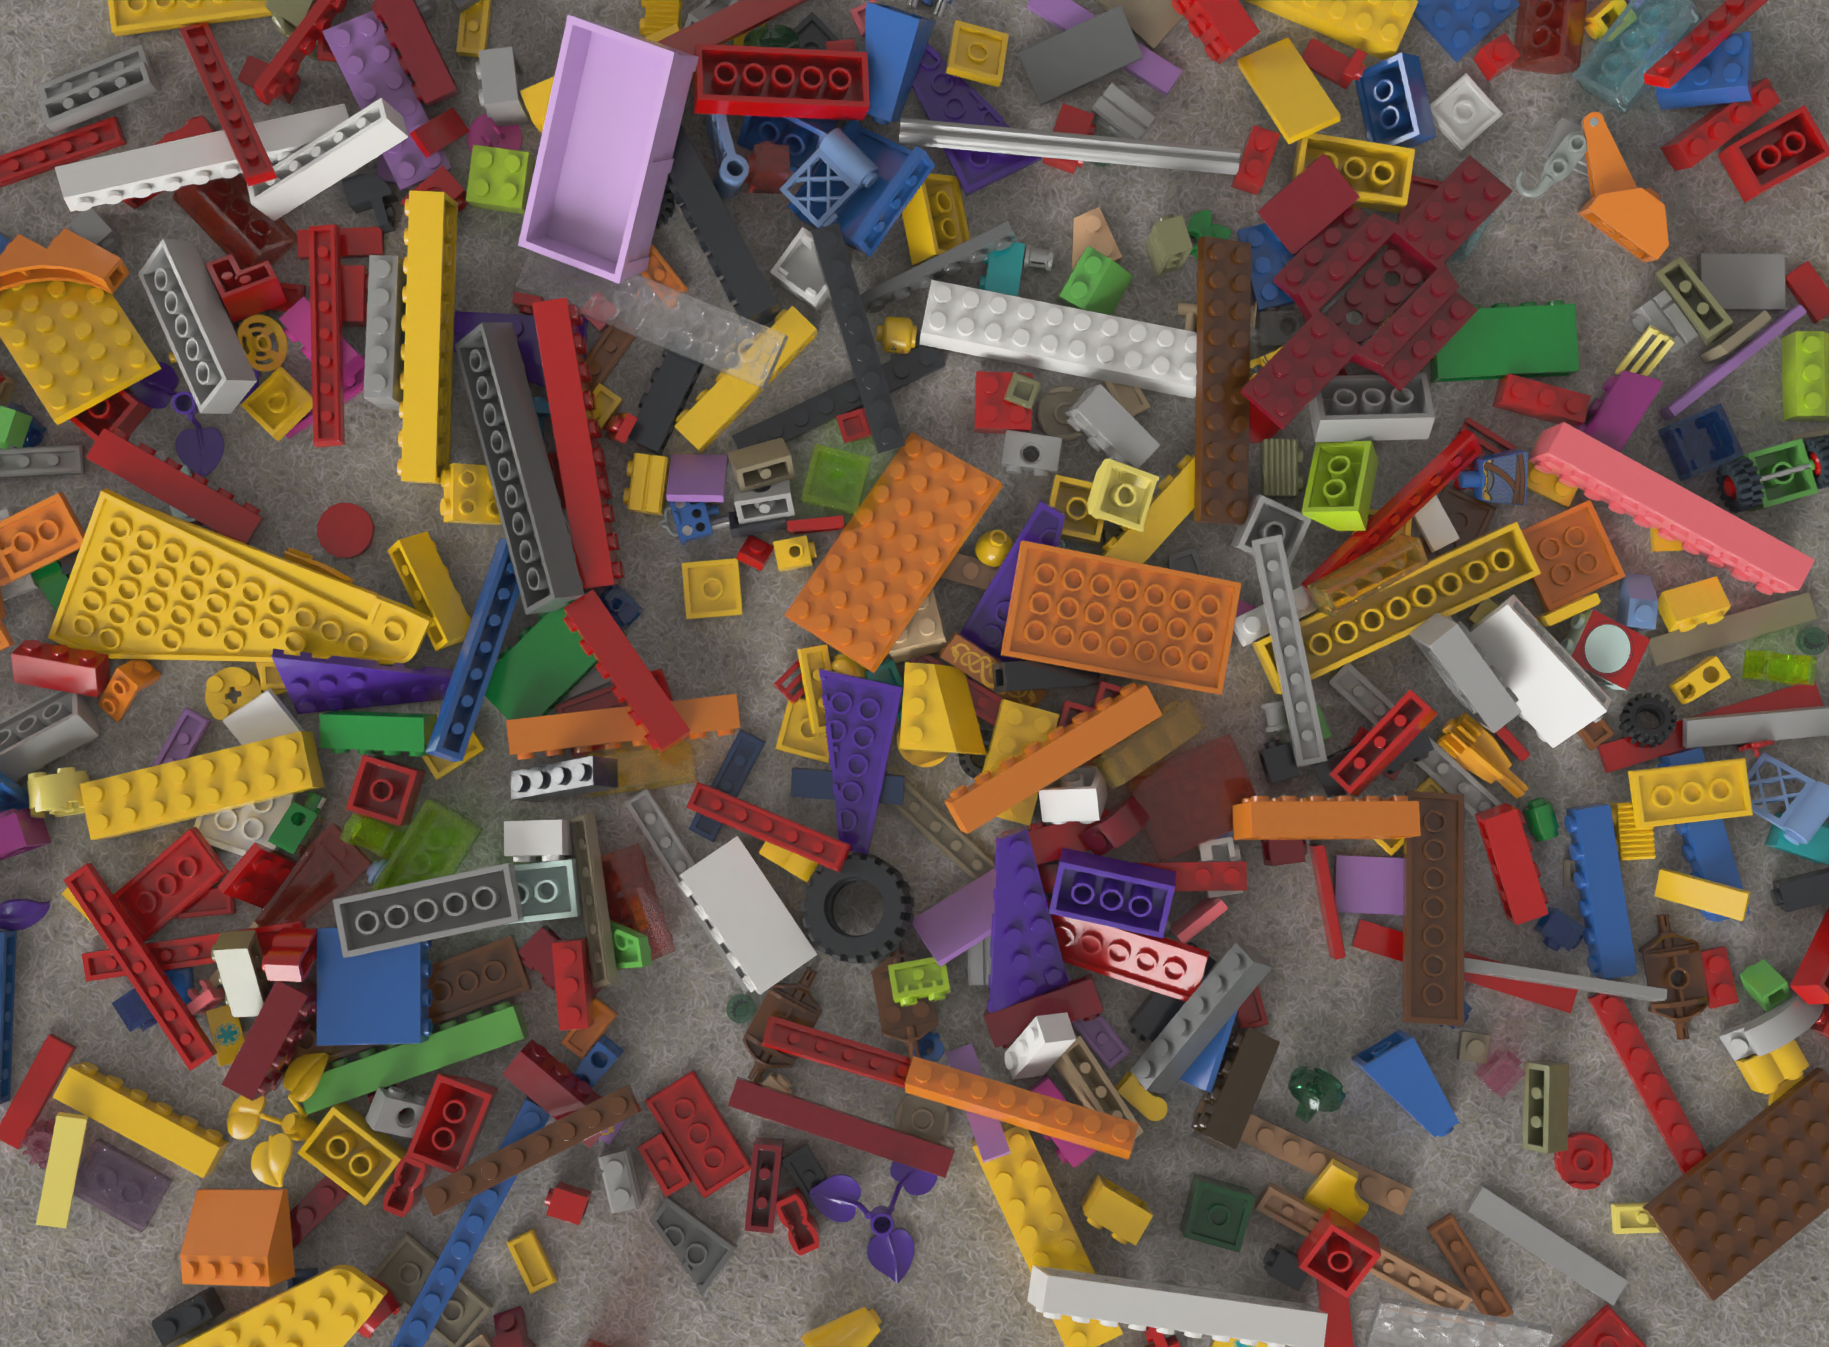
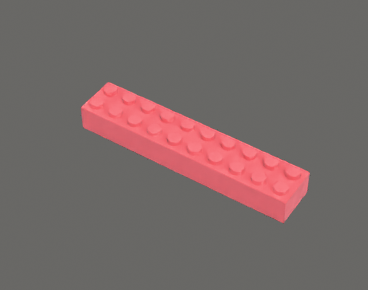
[1528,422,1815,595]

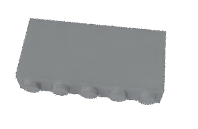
[364,255,407,410]

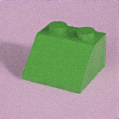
[1057,246,1133,315]

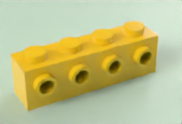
[387,531,471,651]

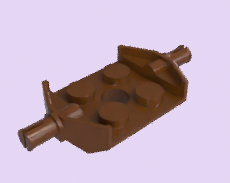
[1638,914,1709,1040]
[871,942,938,1062]
[742,967,823,1083]

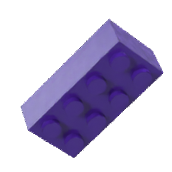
[1049,847,1176,938]

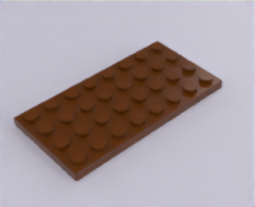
[1642,1067,1829,1301]

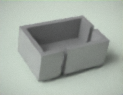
[1065,384,1160,469]

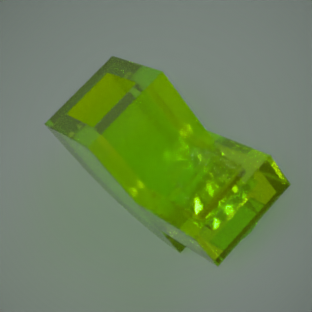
[1742,650,1818,686]
[340,813,410,861]

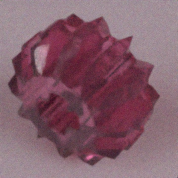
[20,1118,56,1169]

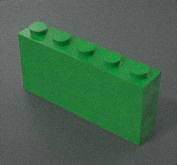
[1430,300,1579,383]
[485,590,628,720]

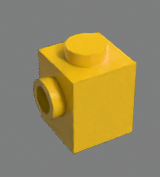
[773,535,817,572]

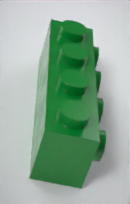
[319,711,437,756]

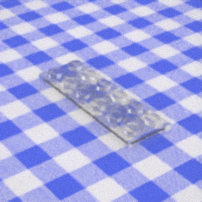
[1365,1296,1553,1347]

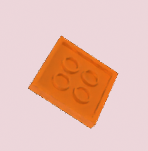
[1521,500,1626,612]

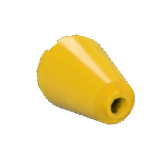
[800,1306,882,1347]

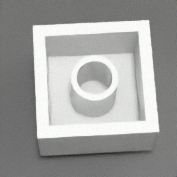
[1039,766,1108,824]
[504,819,573,863]

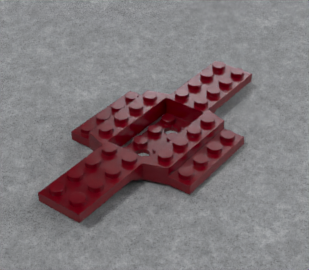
[1240,155,1512,430]

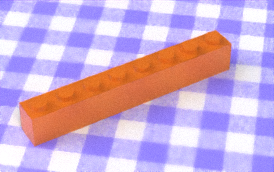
[944,683,1162,834]
[506,694,741,760]
[905,1056,1139,1160]

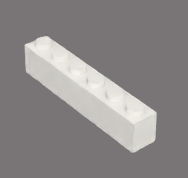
[247,98,408,221]

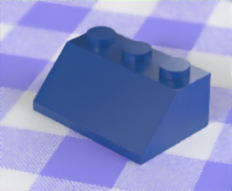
[1355,52,1437,148]
[737,116,839,177]
[1180,1009,1238,1093]

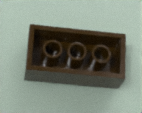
[1191,1027,1280,1151]

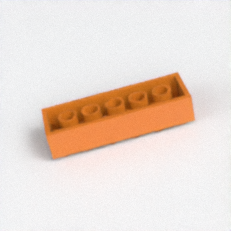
[1233,796,1421,840]

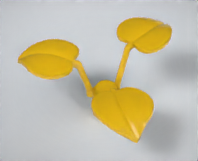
[227,1053,329,1187]

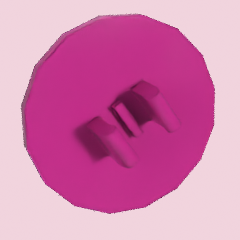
[467,113,522,153]

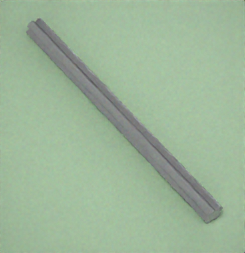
[899,118,1241,175]

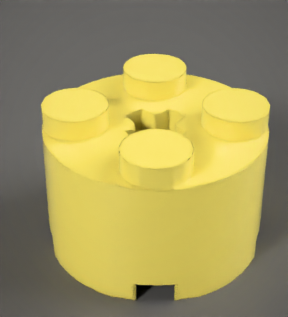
[27,767,90,818]

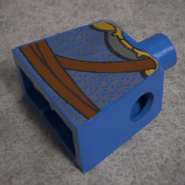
[1458,449,1528,506]

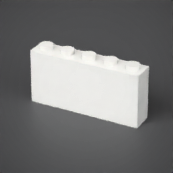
[1468,594,1612,748]
[678,836,817,994]

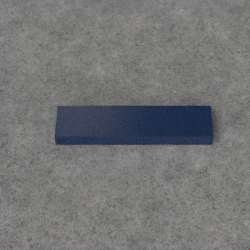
[688,729,766,842]
[791,767,905,805]

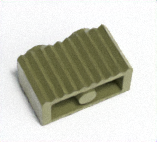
[1260,439,1303,499]

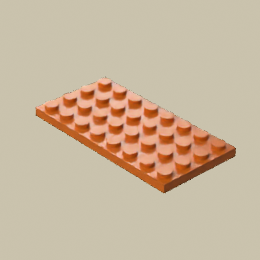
[784,432,1003,673]
[1001,541,1242,695]

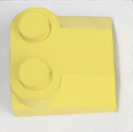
[1087,459,1159,532]

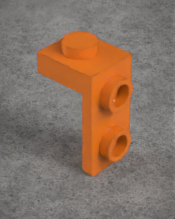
[98,659,162,722]

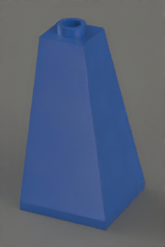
[865,2,935,125]
[1351,1029,1459,1137]

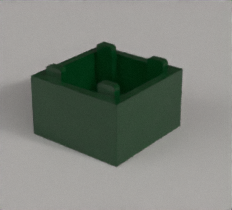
[1179,1173,1255,1253]

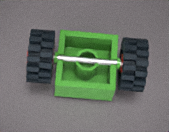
[1716,434,1829,513]

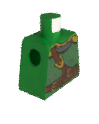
[268,791,326,860]

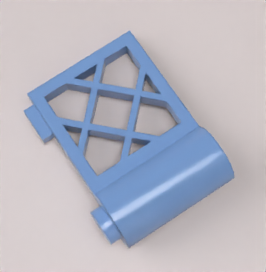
[704,114,749,199]
[779,128,879,229]
[1747,752,1829,845]

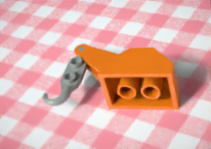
[1515,112,1669,263]

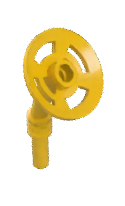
[168,315,288,372]

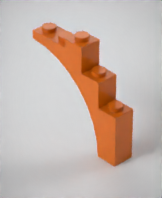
[0,228,130,294]

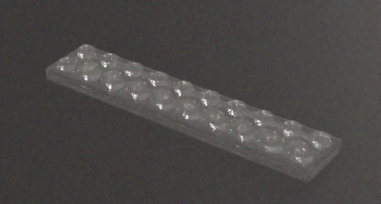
[515,251,788,389]

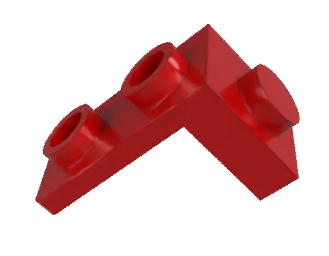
[1301,38,1367,89]
[238,56,301,104]

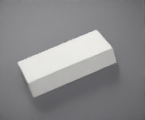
[1413,495,1460,553]

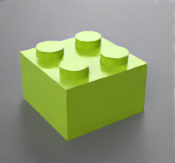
[466,145,536,214]

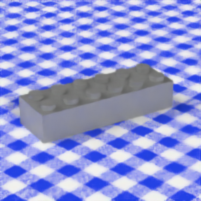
[138,239,257,414]
[333,863,524,958]

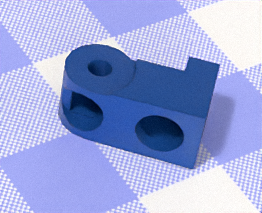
[573,1035,624,1089]

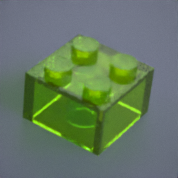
[801,444,871,515]

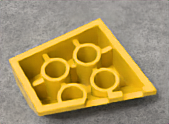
[899,662,986,755]

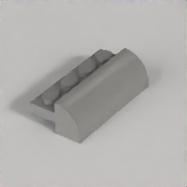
[38,44,161,132]

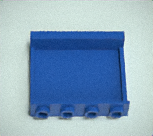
[788,120,935,257]
[317,927,433,1046]

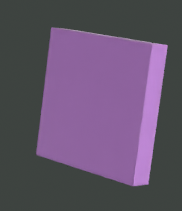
[666,454,728,502]

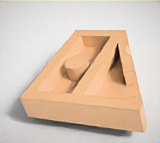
[1072,207,1122,270]

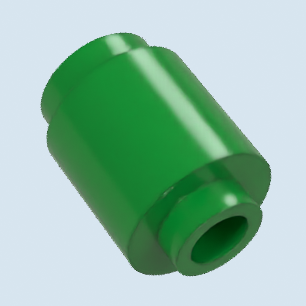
[1523,797,1560,841]

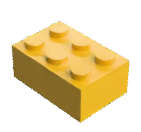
[298,1102,408,1206]

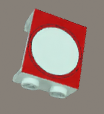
[1560,609,1650,690]

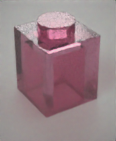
[1474,1050,1526,1098]

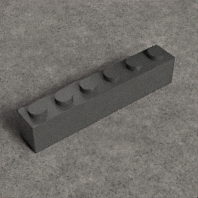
[1130,942,1273,1094]

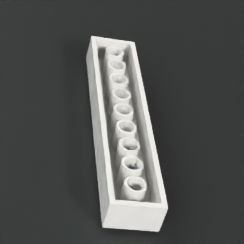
[919,280,1197,399]
[1027,1265,1328,1347]

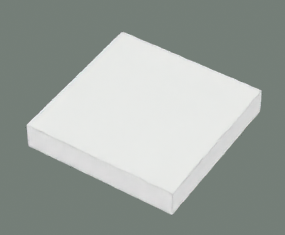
[1430,73,1503,152]
[223,688,305,745]

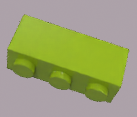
[1781,331,1829,421]
[1302,441,1379,531]

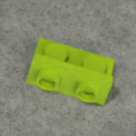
[888,957,951,1006]

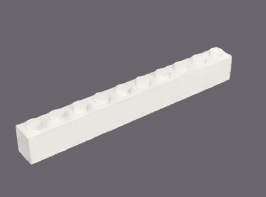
[55,104,349,211]

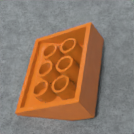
[180,1188,295,1287]

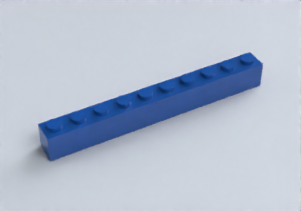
[389,1096,550,1347]

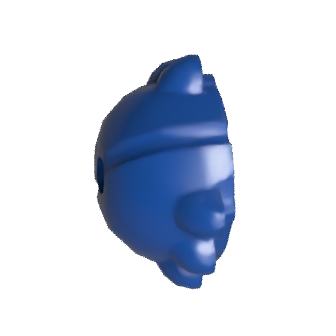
[913,1031,945,1062]

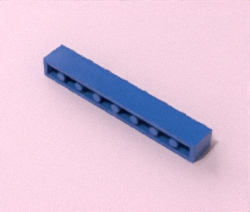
[426,537,520,762]

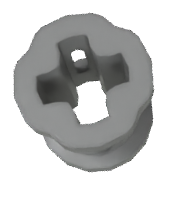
[1023,244,1054,272]
[1261,701,1289,732]

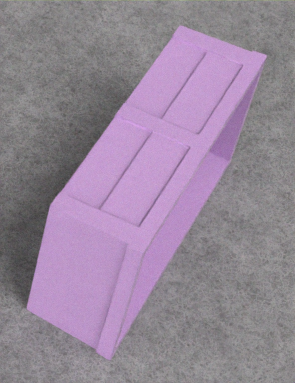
[518,15,699,284]

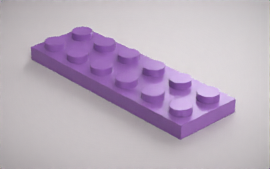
[322,11,452,192]

